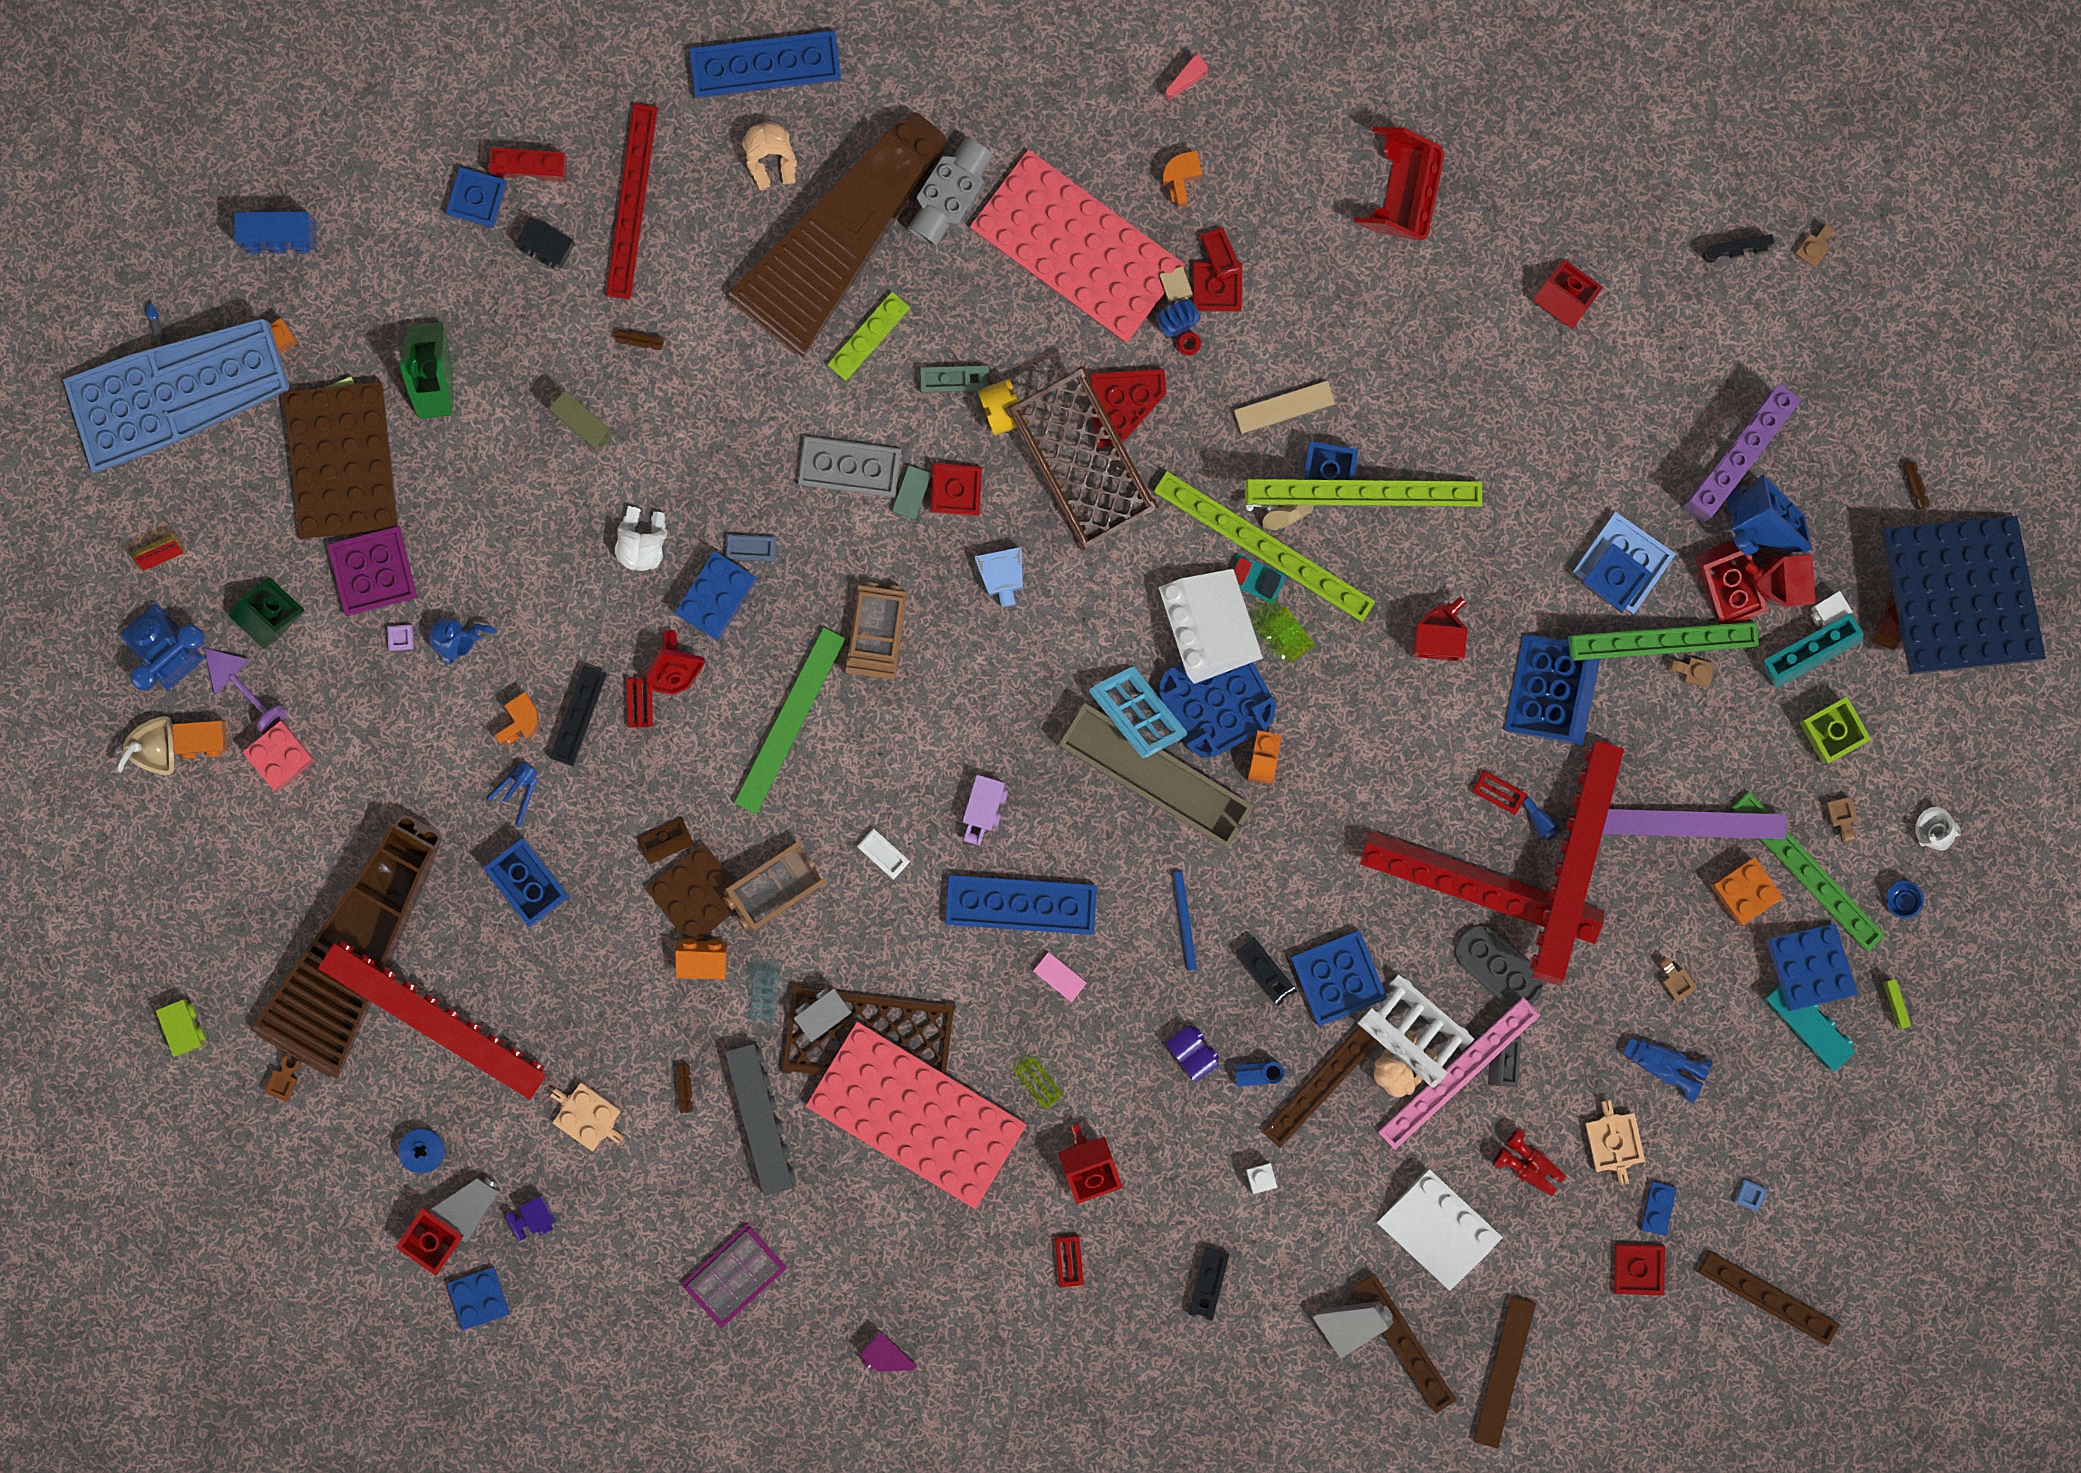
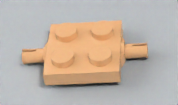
[550,1082,625,1152]
[1585,1100,1645,1185]

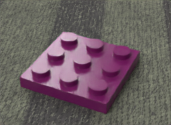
[327,526,418,617]

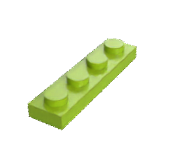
[828,292,911,382]

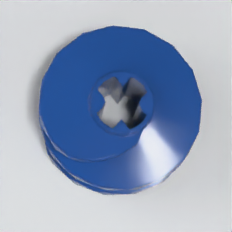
[398,1128,445,1173]

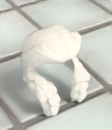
[615,506,667,571]

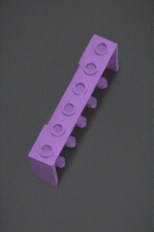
[1683,384,1801,523]

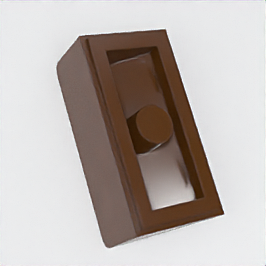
[637,817,694,865]

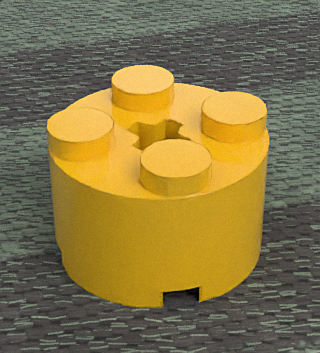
[978,378,1026,436]

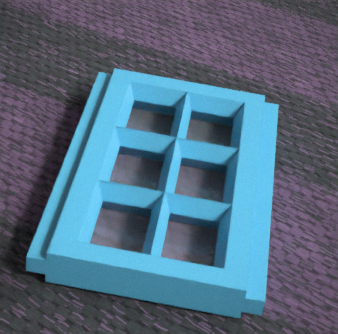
[1089,667,1187,759]

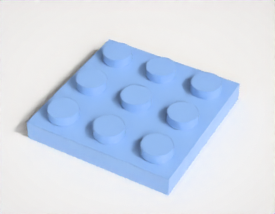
[1572,512,1676,615]

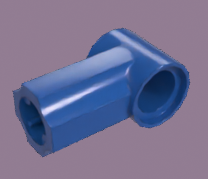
[1235,1061,1285,1087]

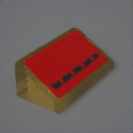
[130,534,186,572]

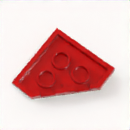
[1091,369,1166,448]

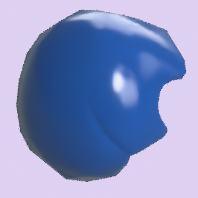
[1886,880,1924,919]

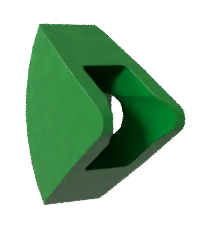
[400,322,454,419]

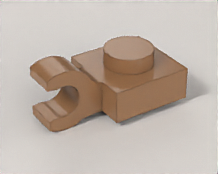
[1795,223,1835,268]
[1668,658,1715,688]
[1826,797,1858,843]
[1658,957,1698,1002]

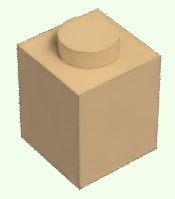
[1159,266,1193,305]

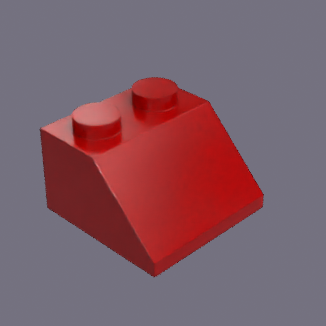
[1533,259,1604,329]
[395,1207,464,1276]

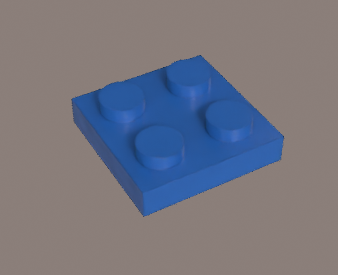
[446,167,508,228]
[1582,543,1652,613]
[447,1267,510,1331]

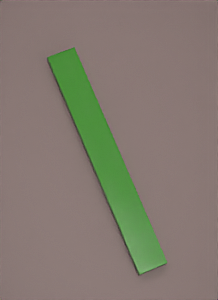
[1568,622,1759,661]
[734,628,846,815]
[1730,791,1885,952]

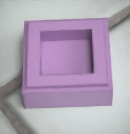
[387,625,414,651]

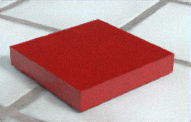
[1193,262,1242,312]
[930,463,982,516]
[1614,1244,1665,1296]

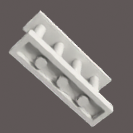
[1358,974,1474,1088]

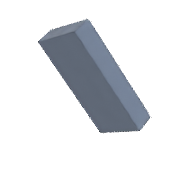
[726,534,776,562]

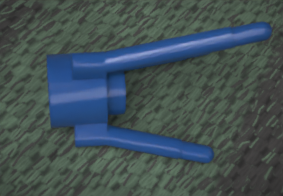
[487,762,539,826]

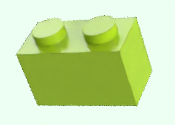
[156,1000,207,1057]

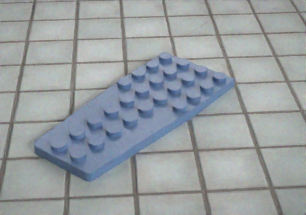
[63,319,289,473]

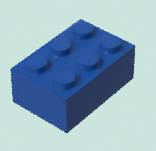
[234,212,316,254]
[675,551,758,642]
[483,838,571,927]

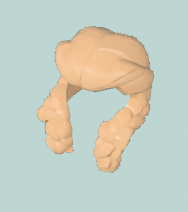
[742,121,797,190]
[1374,1030,1437,1098]

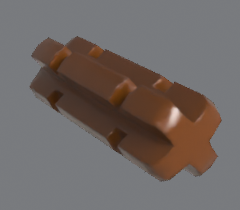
[615,329,664,350]
[1903,461,1930,509]
[676,1064,693,1113]

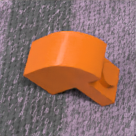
[1163,151,1202,208]
[494,692,540,746]
[1247,731,1282,785]

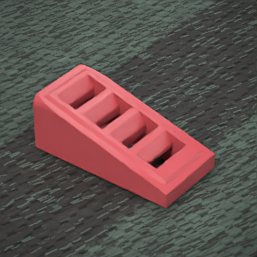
[1165,53,1208,101]

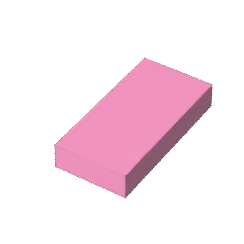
[1033,952,1087,1002]

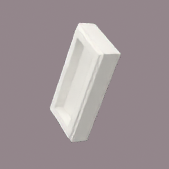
[857,828,910,880]

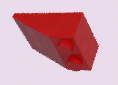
[1694,540,1768,625]

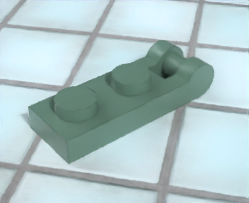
[921,366,990,393]

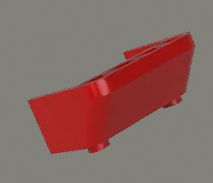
[1354,127,1444,240]

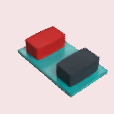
[1230,553,1286,604]

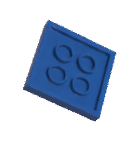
[1766,924,1858,1012]
[1291,930,1387,1027]

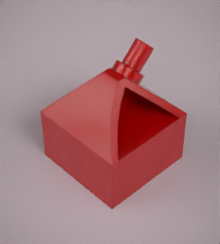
[1744,553,1816,607]
[1412,596,1468,662]
[1058,1124,1123,1205]

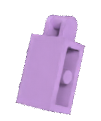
[963,775,1009,846]

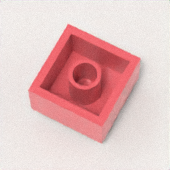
[242,721,316,792]

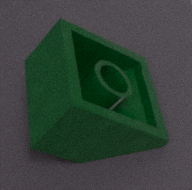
[229,577,305,649]

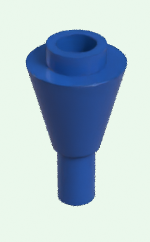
[1523,797,1560,841]

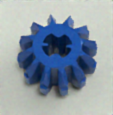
[1157,299,1200,337]

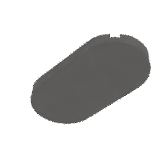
[1456,926,1543,1007]

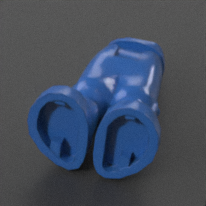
[1622,1037,1713,1103]

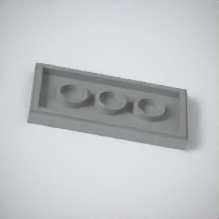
[798,436,902,498]

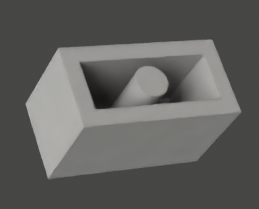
[794,987,852,1042]

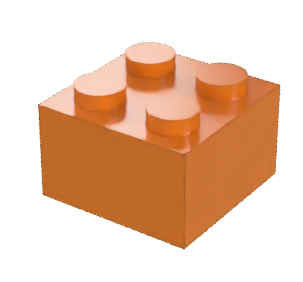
[1710,857,1784,926]

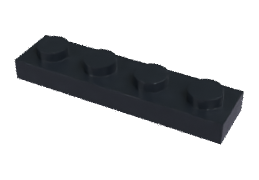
[550,665,608,767]

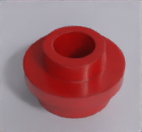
[1176,331,1201,356]

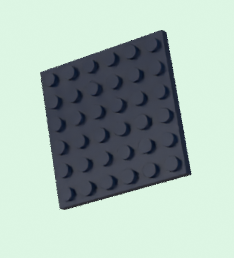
[1881,516,2046,675]

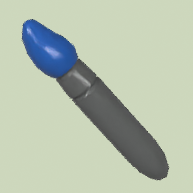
[147,303,166,347]

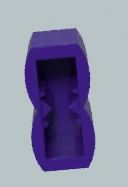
[1165,1025,1220,1083]

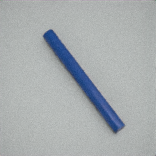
[1173,871,1197,971]

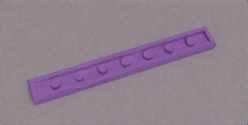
[1603,809,1787,839]

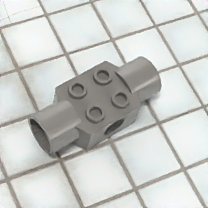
[907,137,994,247]

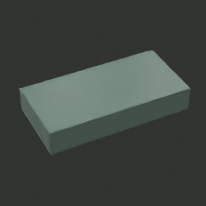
[892,465,932,520]

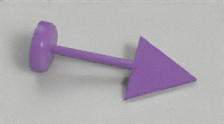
[204,648,288,734]

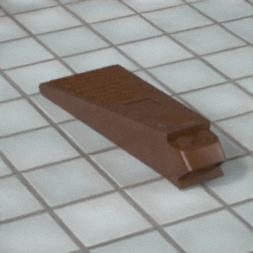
[727,112,946,357]
[251,816,441,1079]

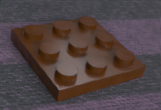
[645,842,750,941]

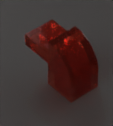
[1872,590,1902,651]

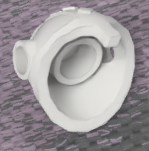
[1915,807,1961,851]

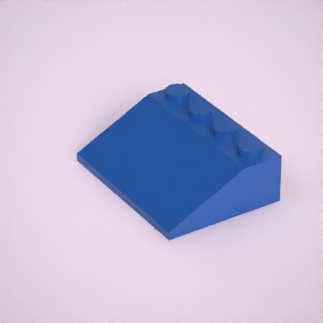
[1504,634,1600,746]

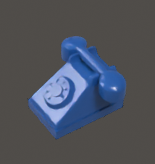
[1726,474,1812,556]
[119,603,206,691]

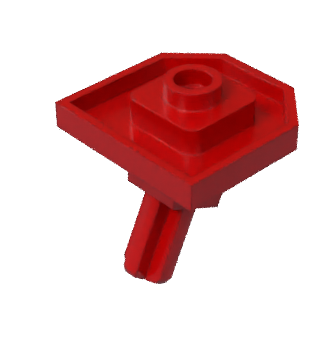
[645,630,706,695]

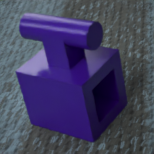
[505,1196,557,1242]

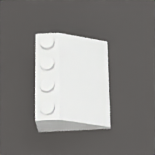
[1159,569,1263,684]
[1377,1168,1503,1291]

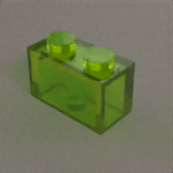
[1261,606,1315,664]

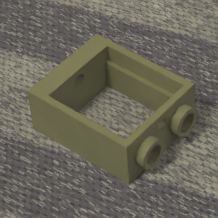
[549,391,614,453]

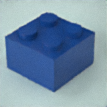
[1302,441,1359,480]

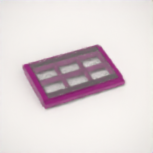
[681,1224,788,1329]

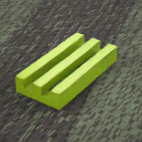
[1883,979,1911,1029]

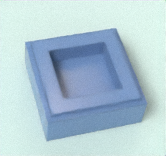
[1734,1179,1768,1212]

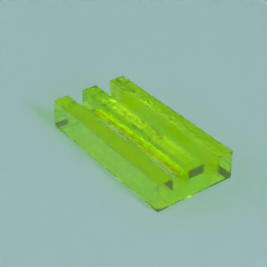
[1014,1056,1064,1110]

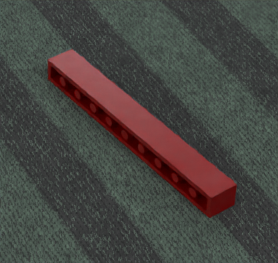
[1529,740,1624,986]
[1360,831,1605,944]
[318,940,546,1100]

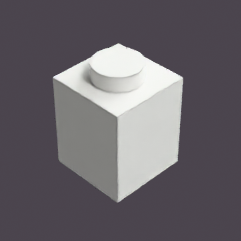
[1811,591,1853,628]
[1246,1163,1277,1194]

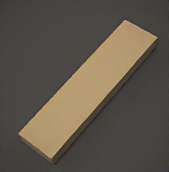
[1234,381,1335,435]

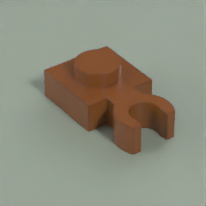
[264,1055,301,1102]

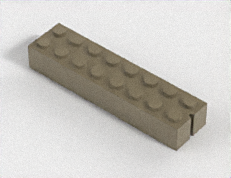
[1059,703,1254,849]

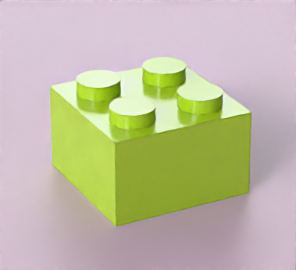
[1799,697,1872,765]

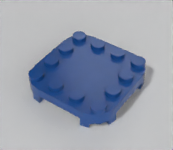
[1159,662,1276,758]

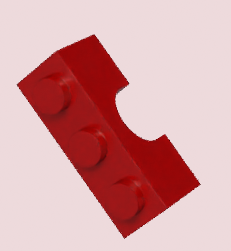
[489,148,567,182]

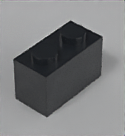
[516,216,575,269]

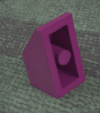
[860,1331,917,1372]

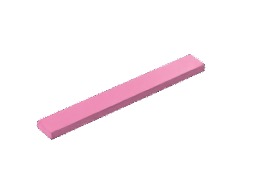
[1378,997,1540,1150]

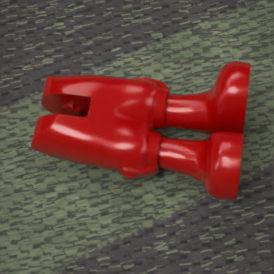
[1492,1128,1567,1197]

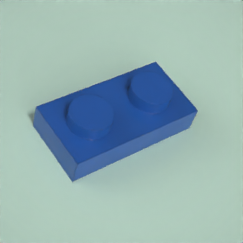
[1641,1182,1677,1236]

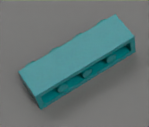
[1763,613,1863,689]
[1763,984,1856,1072]

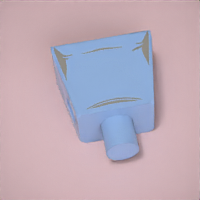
[975,547,1023,608]

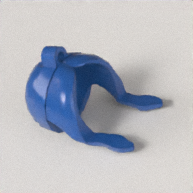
[429,618,498,665]

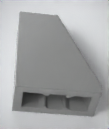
[429,1177,501,1243]
[1313,1301,1394,1359]

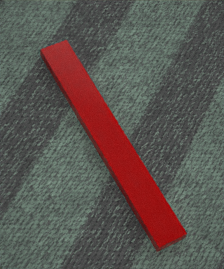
[606,103,658,300]

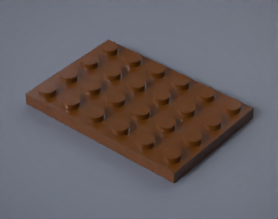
[284,381,398,539]

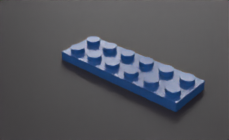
[689,31,842,98]
[945,875,1097,935]

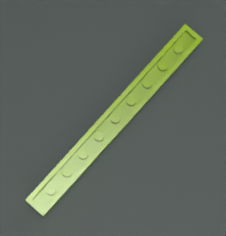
[1154,471,1376,623]
[1245,479,1482,507]

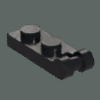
[1703,234,1774,263]
[1235,937,1297,1006]
[1188,1247,1230,1321]

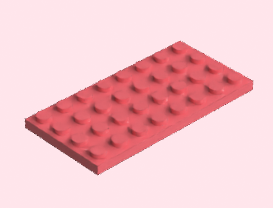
[970,149,1186,344]
[806,1021,1027,1209]

